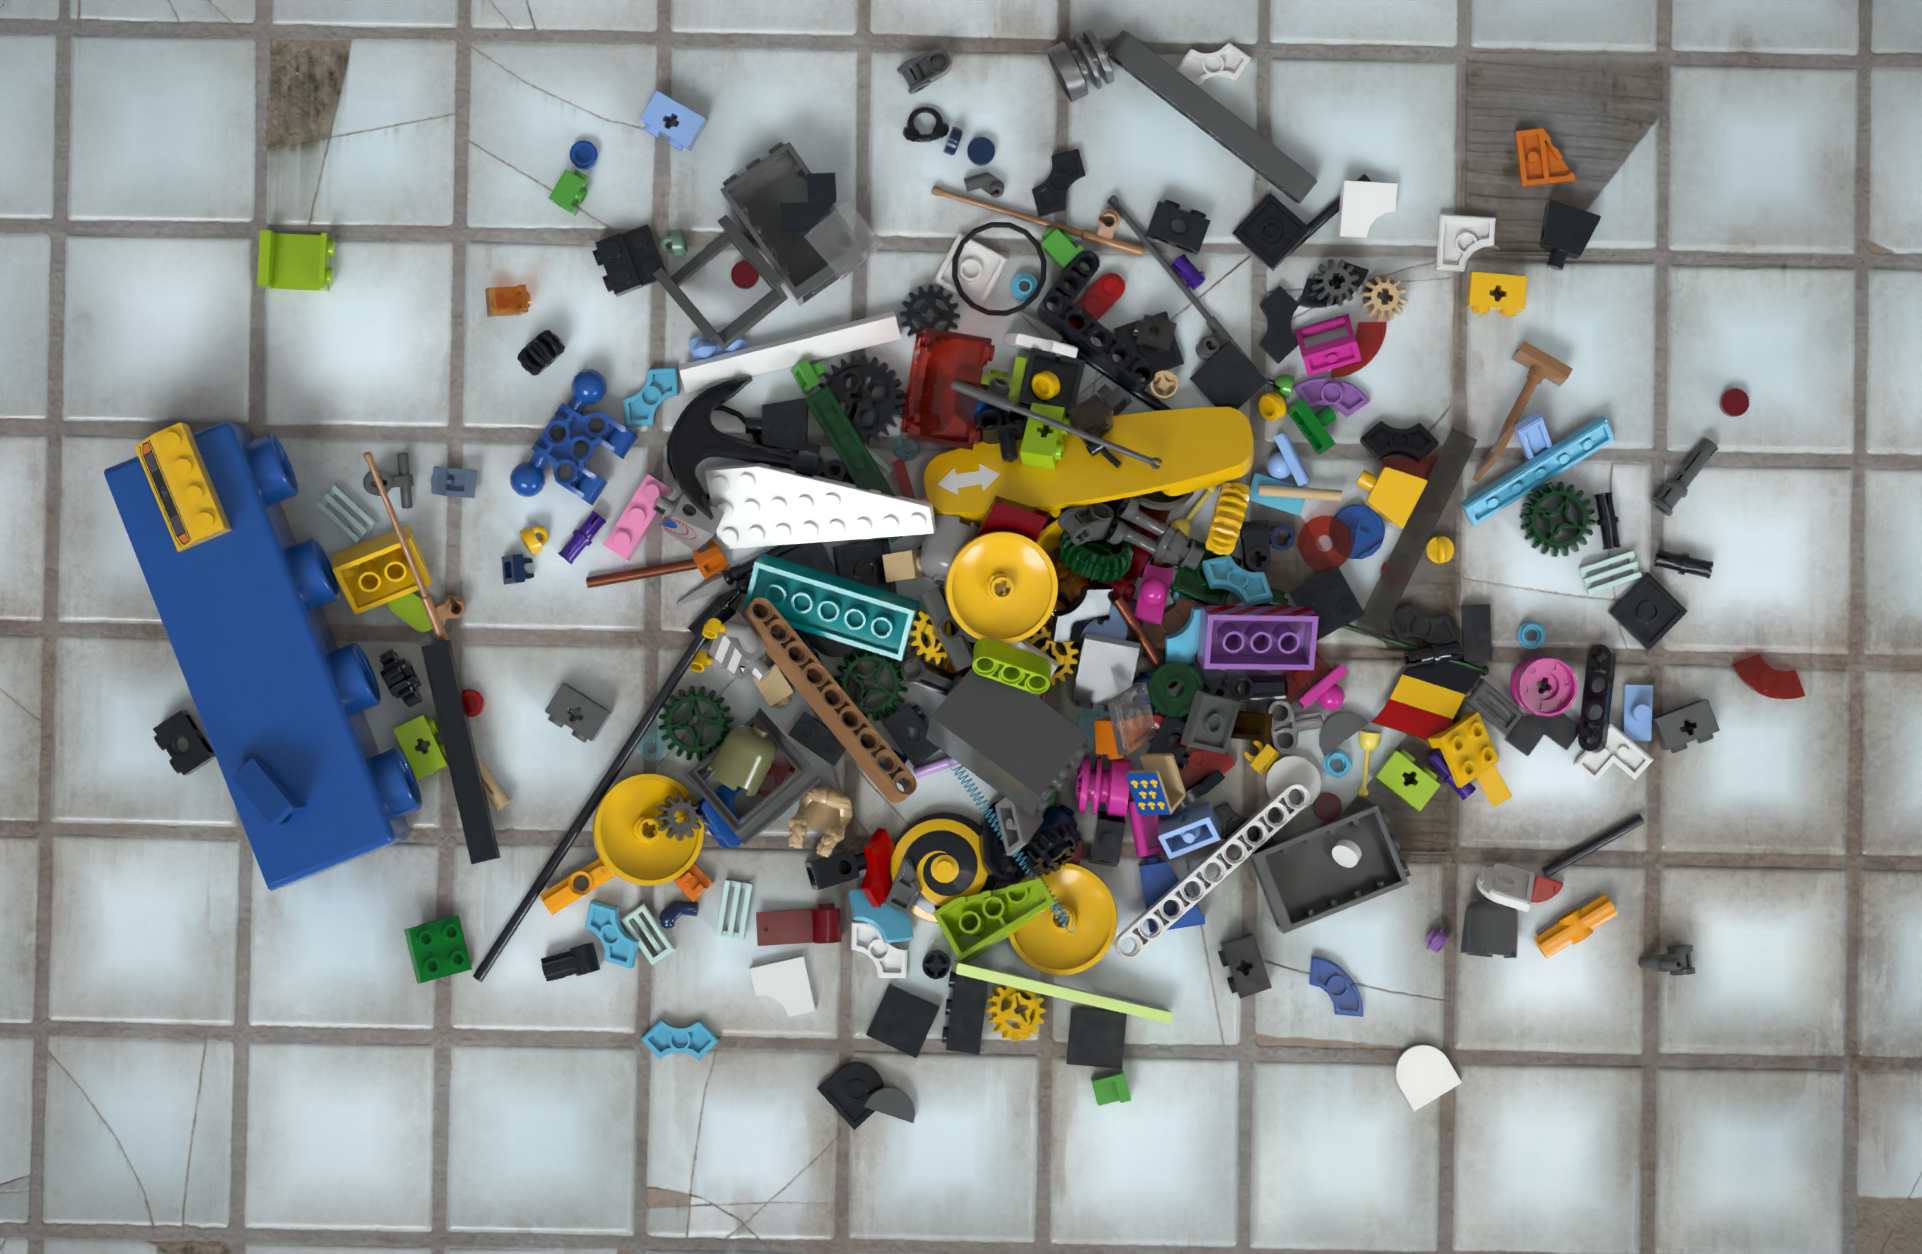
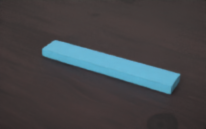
[1460,415,1615,527]

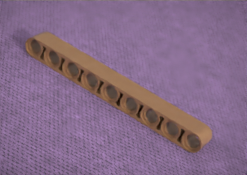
[741,597,917,803]

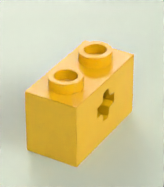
[1465,272,1528,317]

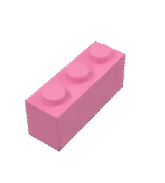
[603,474,674,561]

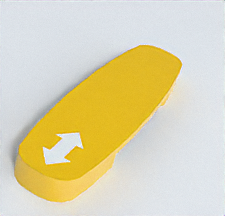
[924,407,1254,525]

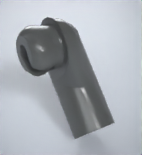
[964,172,1004,198]

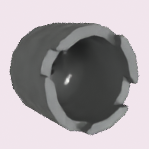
[1460,897,1519,958]

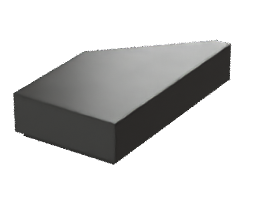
[885,856,922,916]

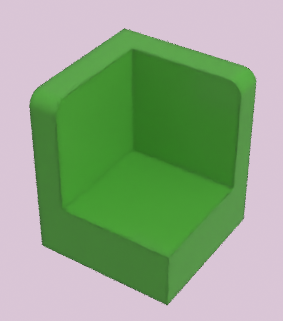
[1091,1070,1131,1106]

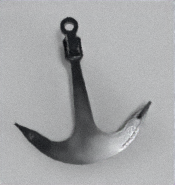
[670,376,846,520]

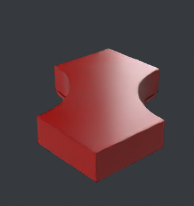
[861,828,896,908]

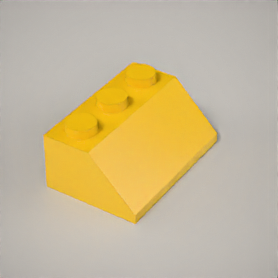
[332,524,433,615]

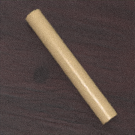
[1258,484,1342,501]

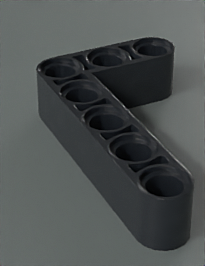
[1037,250,1155,392]

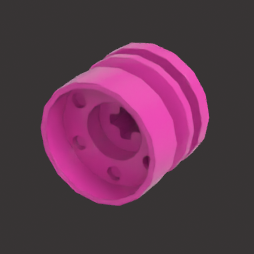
[1509,655,1578,717]
[1075,756,1131,817]

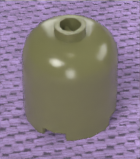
[707,724,776,796]

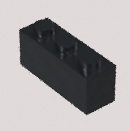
[941,971,988,1054]

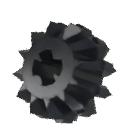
[517,330,565,376]

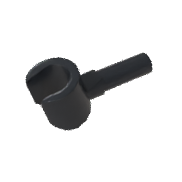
[1086,436,1122,468]

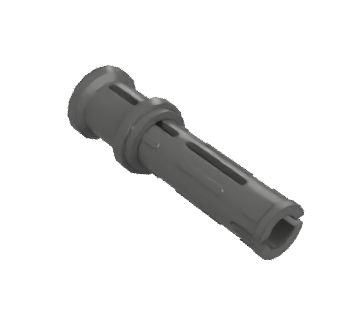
[1650,438,1718,516]

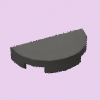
[1319,712,1369,756]
[861,1086,915,1123]

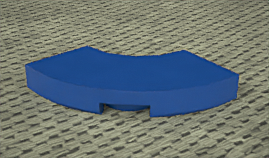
[1309,956,1363,1017]

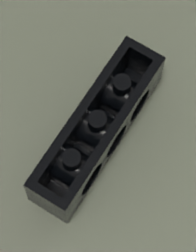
[1146,657,1229,770]

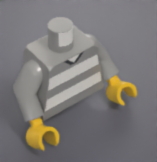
[690,612,772,681]

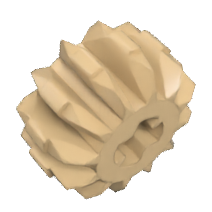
[1360,274,1408,322]

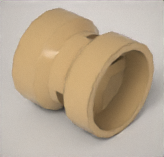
[1149,370,1178,400]

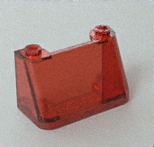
[900,326,995,450]

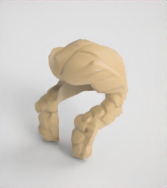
[788,786,853,858]

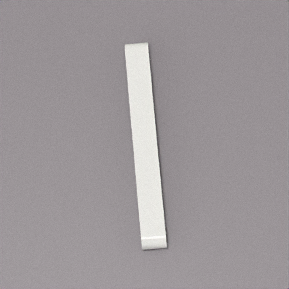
[1113,784,1310,958]

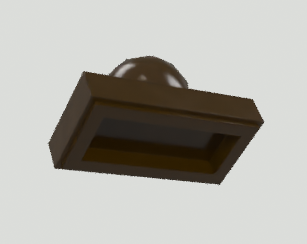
[1231,711,1273,742]

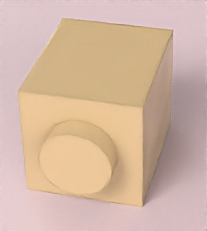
[882,549,927,583]
[753,664,795,709]

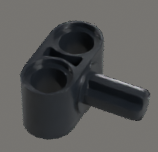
[977,404,1028,463]

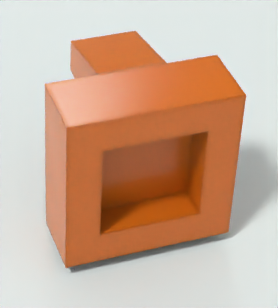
[692,540,729,579]
[674,863,714,902]

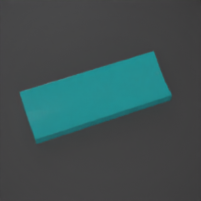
[743,553,920,661]

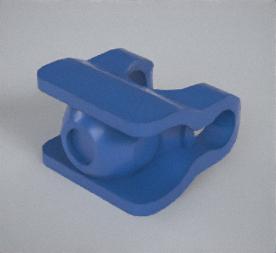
[695,784,743,849]

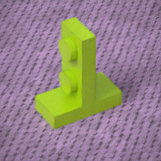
[955,356,1027,404]

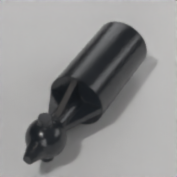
[687,575,751,645]

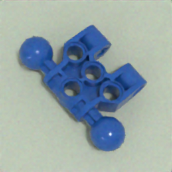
[510,369,638,506]

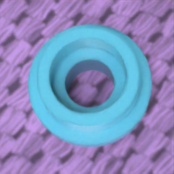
[1011,273,1038,301]
[1517,621,1546,649]
[1323,750,1351,778]

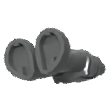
[1105,496,1204,570]

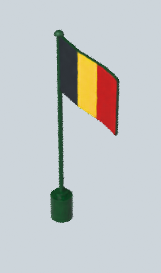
[1253,587,1489,741]

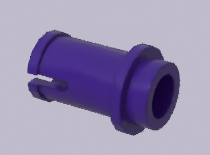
[1171,254,1206,290]

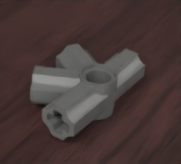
[919,585,978,672]

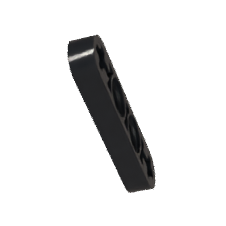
[1578,644,1616,754]

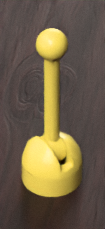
[1170,485,1218,537]
[1358,730,1381,798]

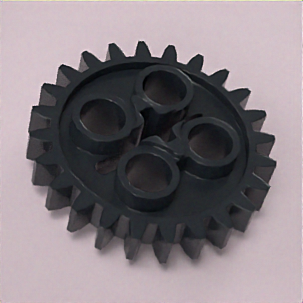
[818,355,905,445]

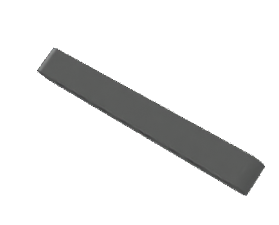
[1106,30,1317,204]

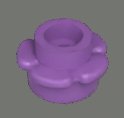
[1425,927,1450,953]

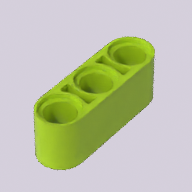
[972,638,1051,694]

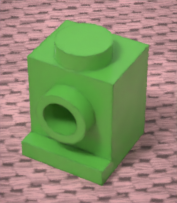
[549,169,589,216]
[1041,226,1084,271]

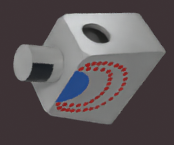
[652,493,724,551]

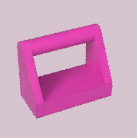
[1295,314,1362,376]
[1127,799,1164,857]

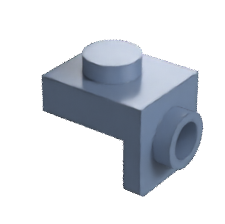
[431,466,477,498]

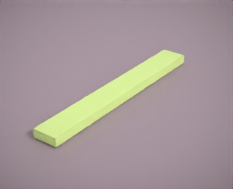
[952,960,1173,1024]

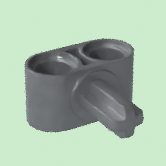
[1266,700,1323,753]

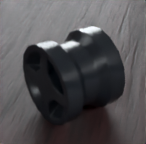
[922,950,950,979]

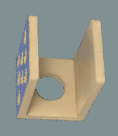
[1126,753,1187,815]

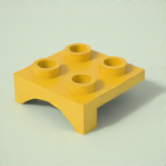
[1428,712,1499,788]

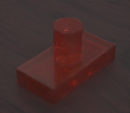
[1282,651,1332,705]

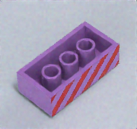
[1197,605,1319,670]

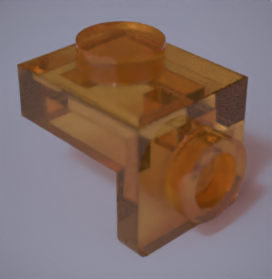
[485,284,531,317]
[1053,559,1090,605]

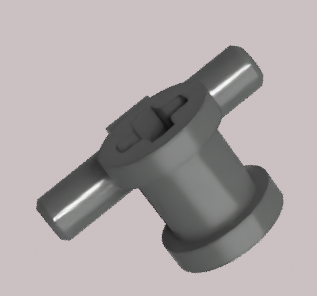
[363,453,414,509]
[1638,945,1696,975]

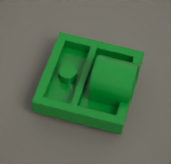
[404,915,472,984]

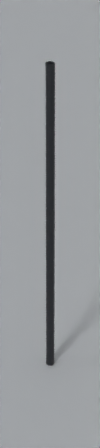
[473,604,726,982]

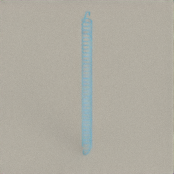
[948,758,1075,933]

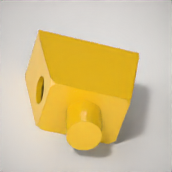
[1356,467,1428,530]

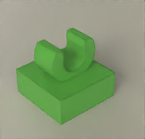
[791,359,826,395]

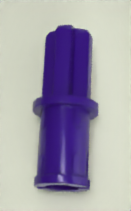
[1428,749,1476,800]

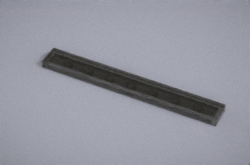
[1355,428,1477,640]

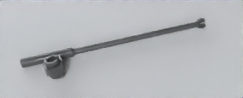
[1107,195,1251,361]
[951,378,1162,470]

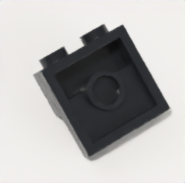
[592,224,668,297]

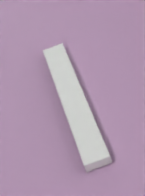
[678,311,901,393]

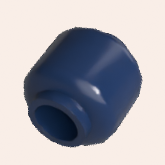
[1037,805,1078,839]

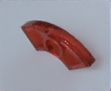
[1330,322,1387,378]
[1732,654,1805,699]

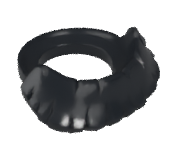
[903,107,949,142]

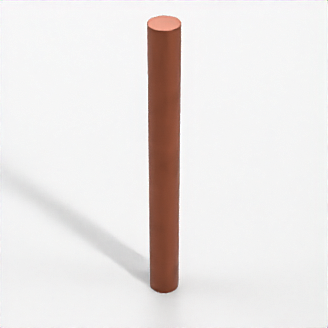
[586,559,698,588]
[1112,595,1178,689]

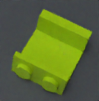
[257,230,336,292]

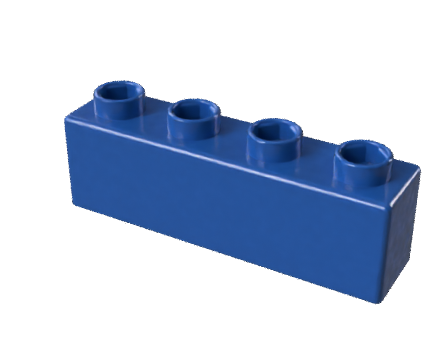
[104,422,422,891]

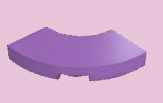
[1293,377,1370,418]

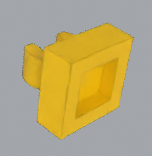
[1244,741,1280,776]

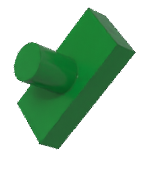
[1287,399,1336,456]

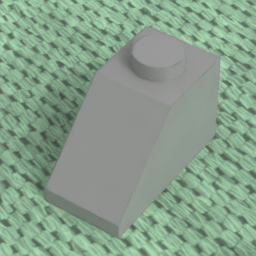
[995,797,1043,856]

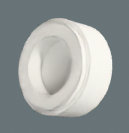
[1332,839,1362,868]

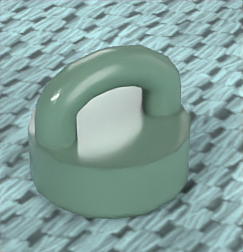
[660,229,688,257]

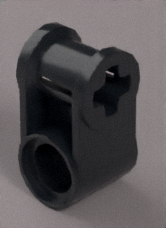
[1240,520,1271,572]

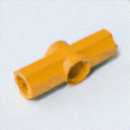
[540,858,616,915]
[1533,894,1618,958]

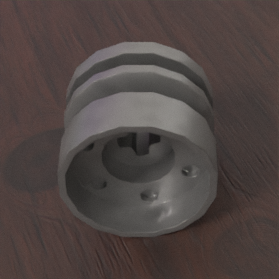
[1046,29,1115,102]

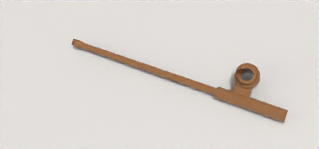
[931,186,1145,257]
[363,451,466,652]

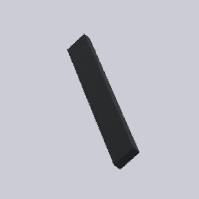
[421,640,501,864]

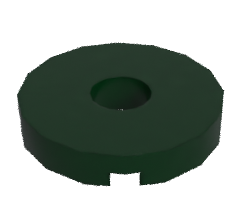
[1148,661,1204,717]

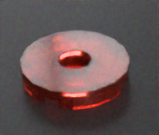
[1298,515,1354,571]

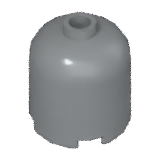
[919,514,979,586]

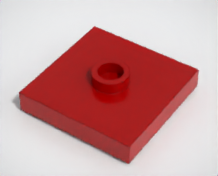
[1169,736,1236,789]

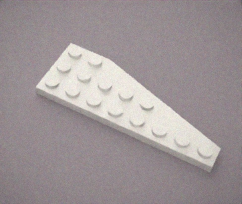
[705,463,936,550]

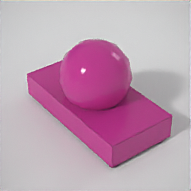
[1134,564,1173,625]
[1297,664,1348,710]

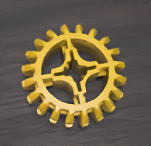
[1205,480,1250,556]

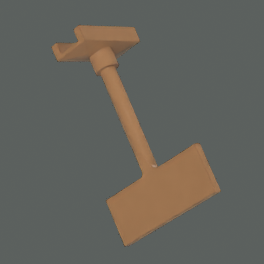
[1472,341,1573,482]

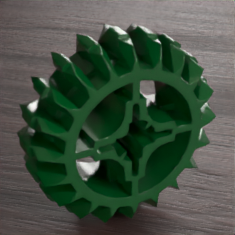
[1519,482,1596,557]
[1058,530,1134,583]
[834,649,908,721]
[658,686,734,761]

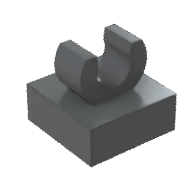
[1097,384,1132,417]

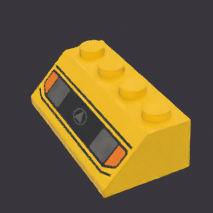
[134,422,232,552]

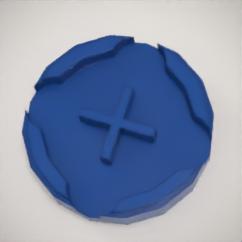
[1329,504,1385,559]

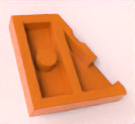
[1514,128,1576,188]

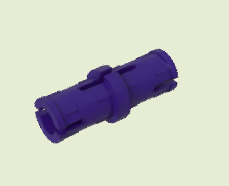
[558,511,607,565]

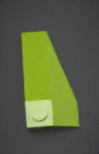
[933,878,1056,963]

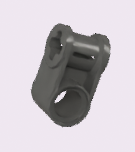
[897,48,952,94]
[1058,503,1114,545]

